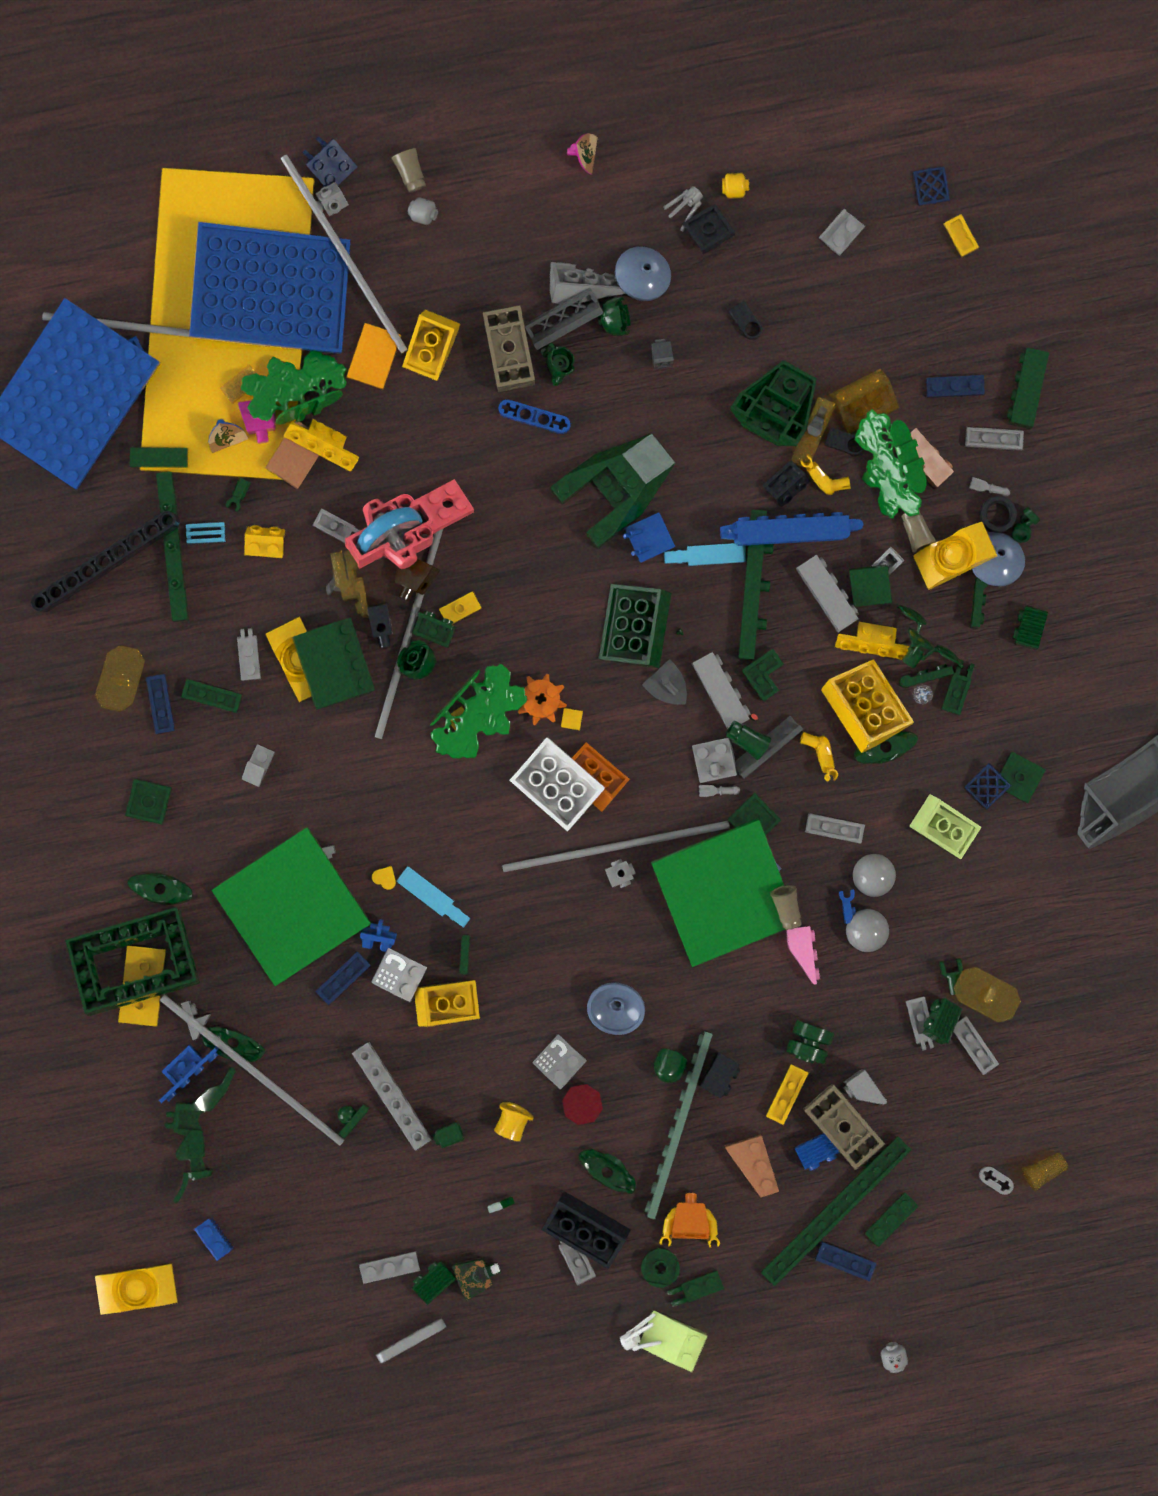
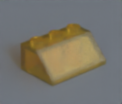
[830,368,899,434]

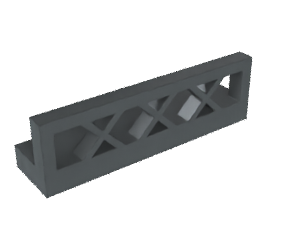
[524,288,603,350]
[735,716,803,779]

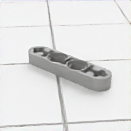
[376,1318,446,1363]

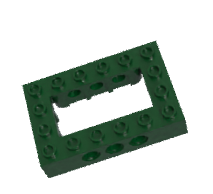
[65,907,200,1016]

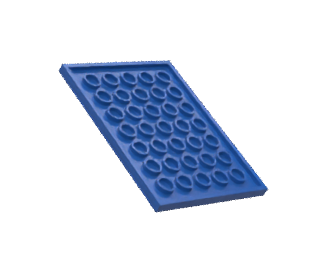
[189,222,350,354]
[0,298,161,490]

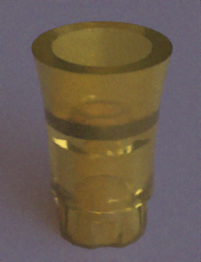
[1022,1153,1068,1192]

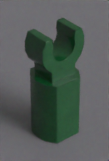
[226,478,251,513]

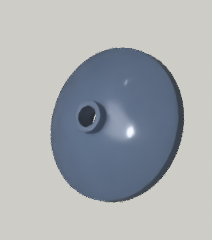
[615,247,671,301]
[972,532,1025,586]
[587,983,645,1035]

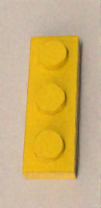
[766,1064,808,1125]

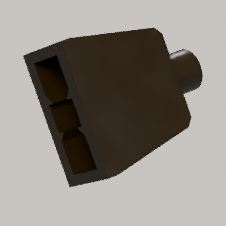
[395,559,440,601]

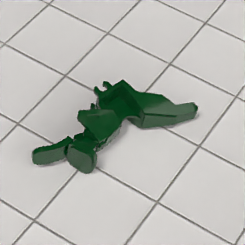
[165,1067,235,1204]

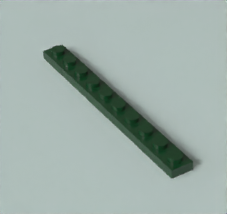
[761,1136,911,1286]

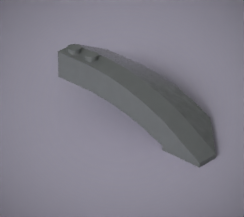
[1077,735,1158,849]

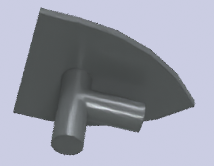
[642,659,687,705]

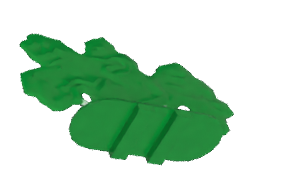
[241,351,348,425]
[855,409,927,518]

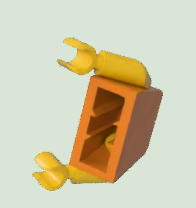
[660,1193,720,1248]

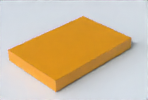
[347,323,401,390]

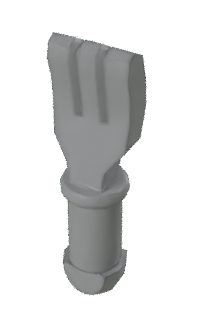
[969,477,1010,497]
[699,785,740,797]

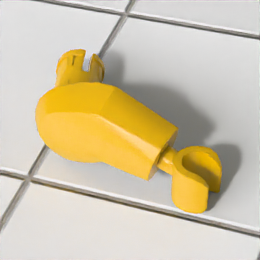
[801,454,851,495]
[799,732,838,781]

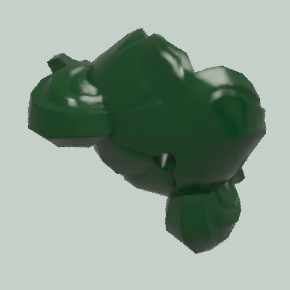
[541,343,575,386]

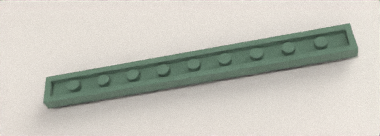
[645,1031,712,1219]

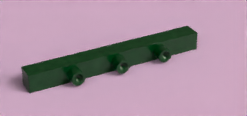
[156,472,189,622]
[738,510,774,660]

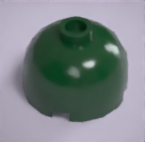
[598,297,631,336]
[397,640,436,680]

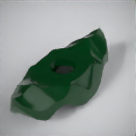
[854,730,918,764]
[127,873,193,905]
[202,1027,266,1062]
[578,1149,636,1194]

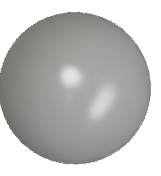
[853,854,896,897]
[846,909,889,952]

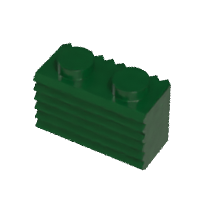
[1012,606,1048,650]
[922,998,963,1044]
[433,1121,465,1148]
[412,1260,456,1305]

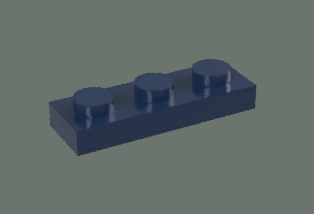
[926,375,985,398]
[146,674,175,734]
[316,951,371,1005]
[815,1242,877,1281]

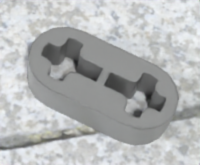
[979,1166,1014,1195]

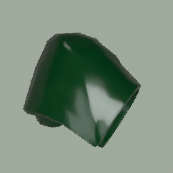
[654,1048,688,1083]

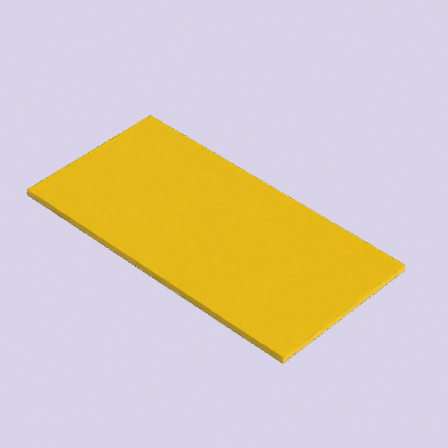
[140,168,314,480]

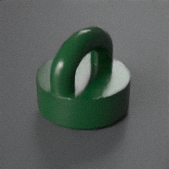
[1020,507,1040,526]
[1012,523,1032,543]

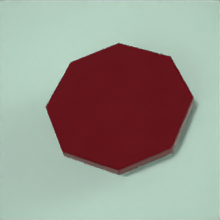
[562,1084,603,1125]

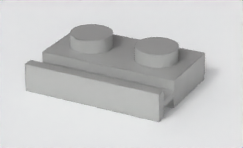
[819,209,865,256]

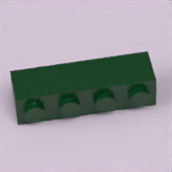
[1007,347,1050,429]

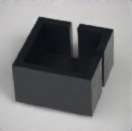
[700,1052,741,1098]

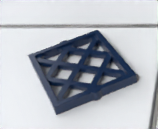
[913,167,950,206]
[964,763,1011,809]

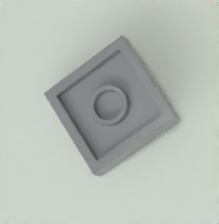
[692,738,738,783]

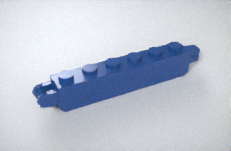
[720,512,864,546]

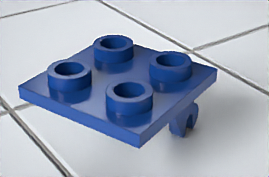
[623,513,675,563]

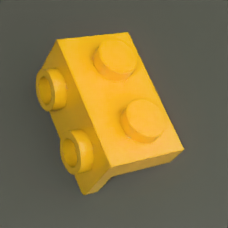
[244,525,285,558]

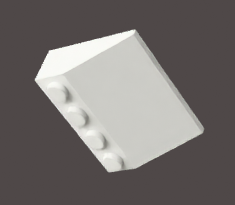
[509,737,605,831]

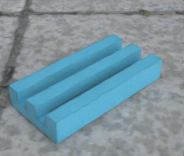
[186,522,226,544]

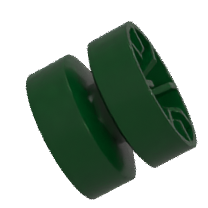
[786,1020,835,1064]

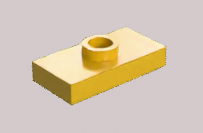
[944,214,979,257]
[439,591,482,624]

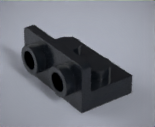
[763,460,809,507]

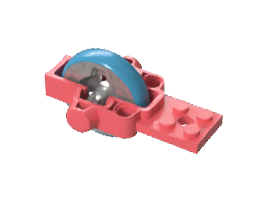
[345,479,474,569]

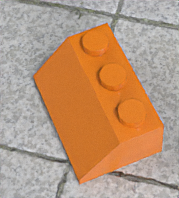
[572,742,630,812]

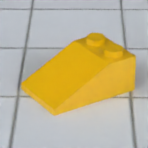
[402,310,460,381]
[414,980,480,1027]

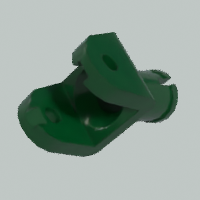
[939,958,963,995]

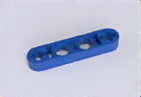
[499,400,571,434]

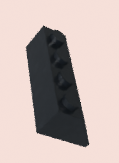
[542,1191,631,1269]

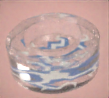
[913,685,933,704]

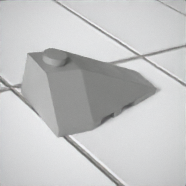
[550,262,626,304]

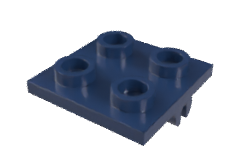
[302,137,357,187]

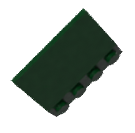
[599,584,672,668]
[292,618,375,710]

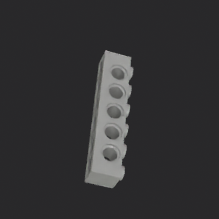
[352,1042,432,1151]

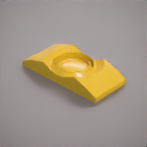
[913,522,998,590]
[266,617,311,702]
[95,1264,178,1314]

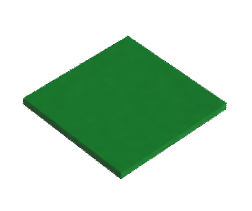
[651,819,785,967]
[211,827,371,986]

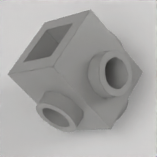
[315,182,349,216]
[605,859,636,888]

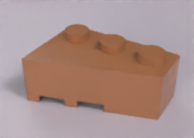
[911,428,954,490]
[724,1134,779,1197]

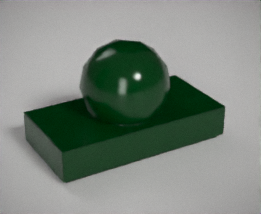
[338,1103,370,1139]

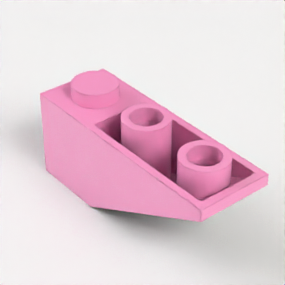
[786,926,820,984]

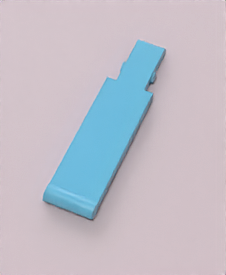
[664,543,747,566]
[396,866,471,928]

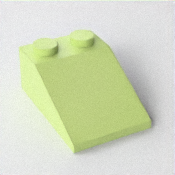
[909,794,981,859]
[639,1310,707,1372]

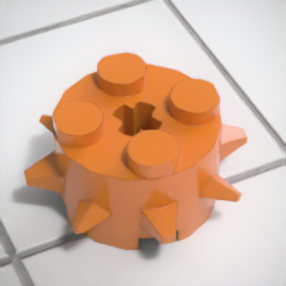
[518,674,567,725]

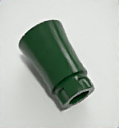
[725,720,771,760]

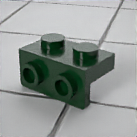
[412,610,457,648]

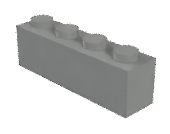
[796,555,859,633]
[692,652,751,729]

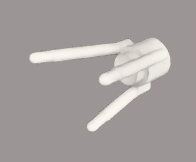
[620,1313,661,1351]

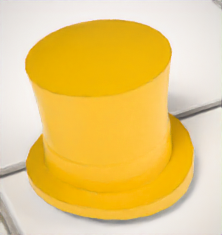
[494,1102,534,1141]

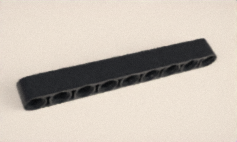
[31,511,180,612]

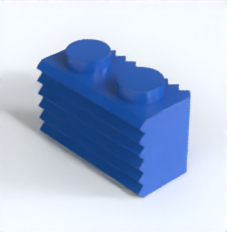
[794,1133,840,1171]
[194,1217,233,1261]

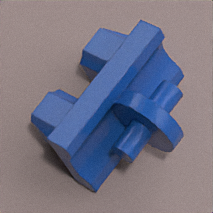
[360,919,397,952]

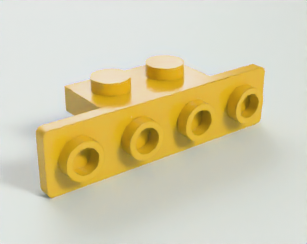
[284,419,359,471]
[835,622,909,660]

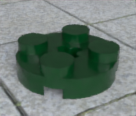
[641,1248,680,1288]

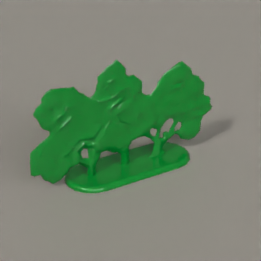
[430,664,527,759]

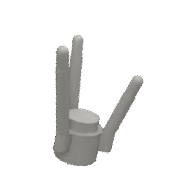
[664,186,703,231]

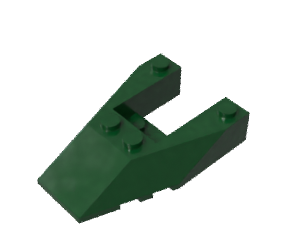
[550,433,675,549]

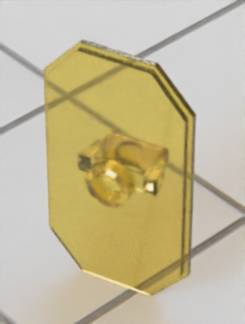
[95,645,145,712]
[954,967,1021,1022]

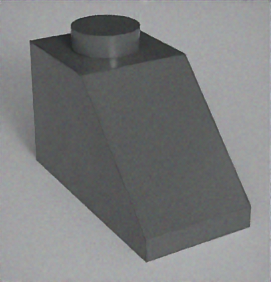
[651,339,674,369]

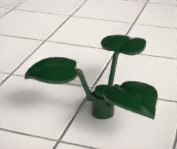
[897,605,963,669]

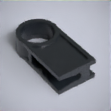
[729,301,762,340]
[824,427,863,456]

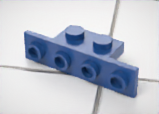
[159,1045,219,1103]

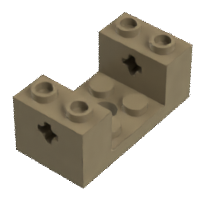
[483,305,535,392]
[803,1084,885,1170]

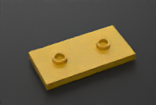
[118,946,166,1026]

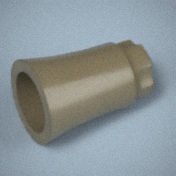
[391,148,426,192]
[902,511,937,553]
[770,885,802,930]

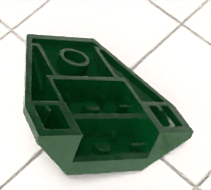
[730,360,817,446]

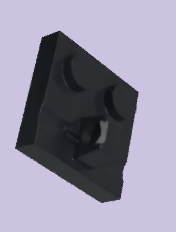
[683,204,735,254]

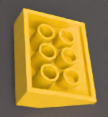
[821,659,914,753]

